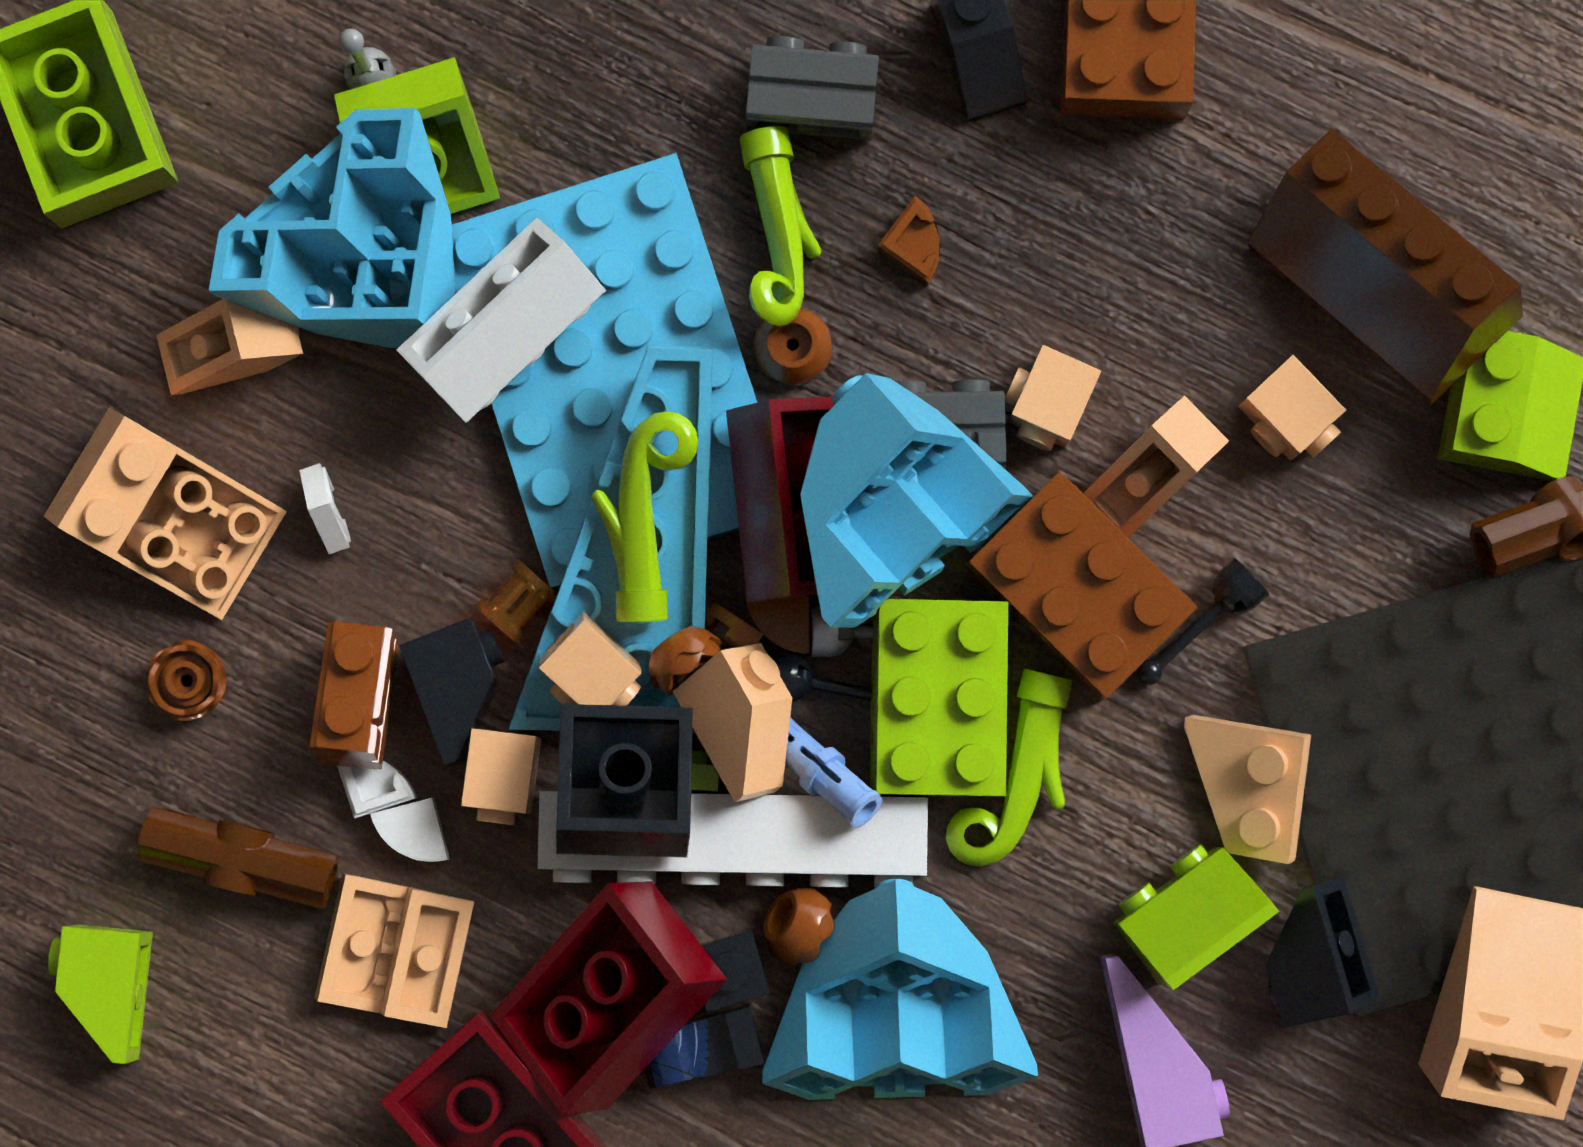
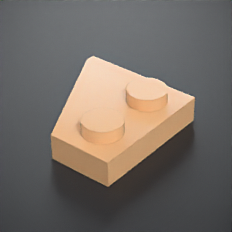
[1184,715,1311,864]

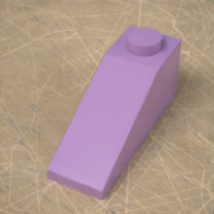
[1100,954,1230,1147]

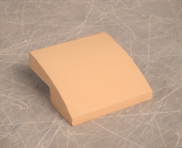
[314,873,474,1028]

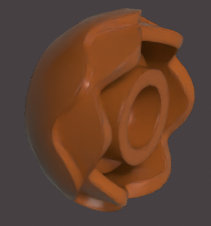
[753,308,832,386]
[648,626,723,695]
[147,640,226,721]
[764,888,834,966]

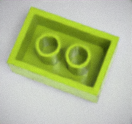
[0,0,179,228]
[870,599,1008,797]

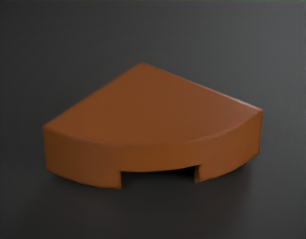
[877,196,940,286]
[745,591,810,656]
[705,602,765,648]

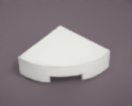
[299,463,351,554]
[337,760,417,819]
[370,798,450,862]

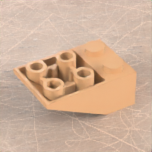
[44,408,287,620]
[1418,886,1583,1120]

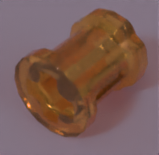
[475,558,557,643]

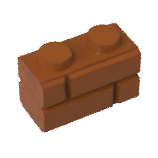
[309,622,399,770]

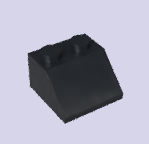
[556,704,693,858]

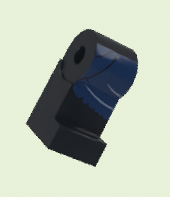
[644,1003,765,1089]

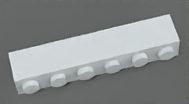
[538,791,928,887]

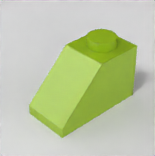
[48,925,153,1064]

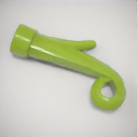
[739,126,822,326]
[591,411,698,622]
[946,668,1073,867]

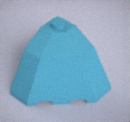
[208,108,456,348]
[800,373,1034,627]
[762,879,1038,1100]

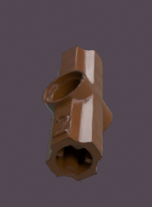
[1469,476,1583,577]
[137,807,340,909]

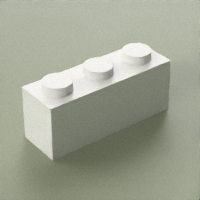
[397,218,606,423]

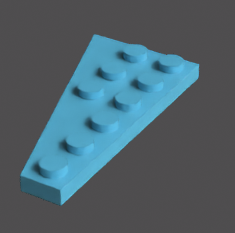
[509,346,713,733]

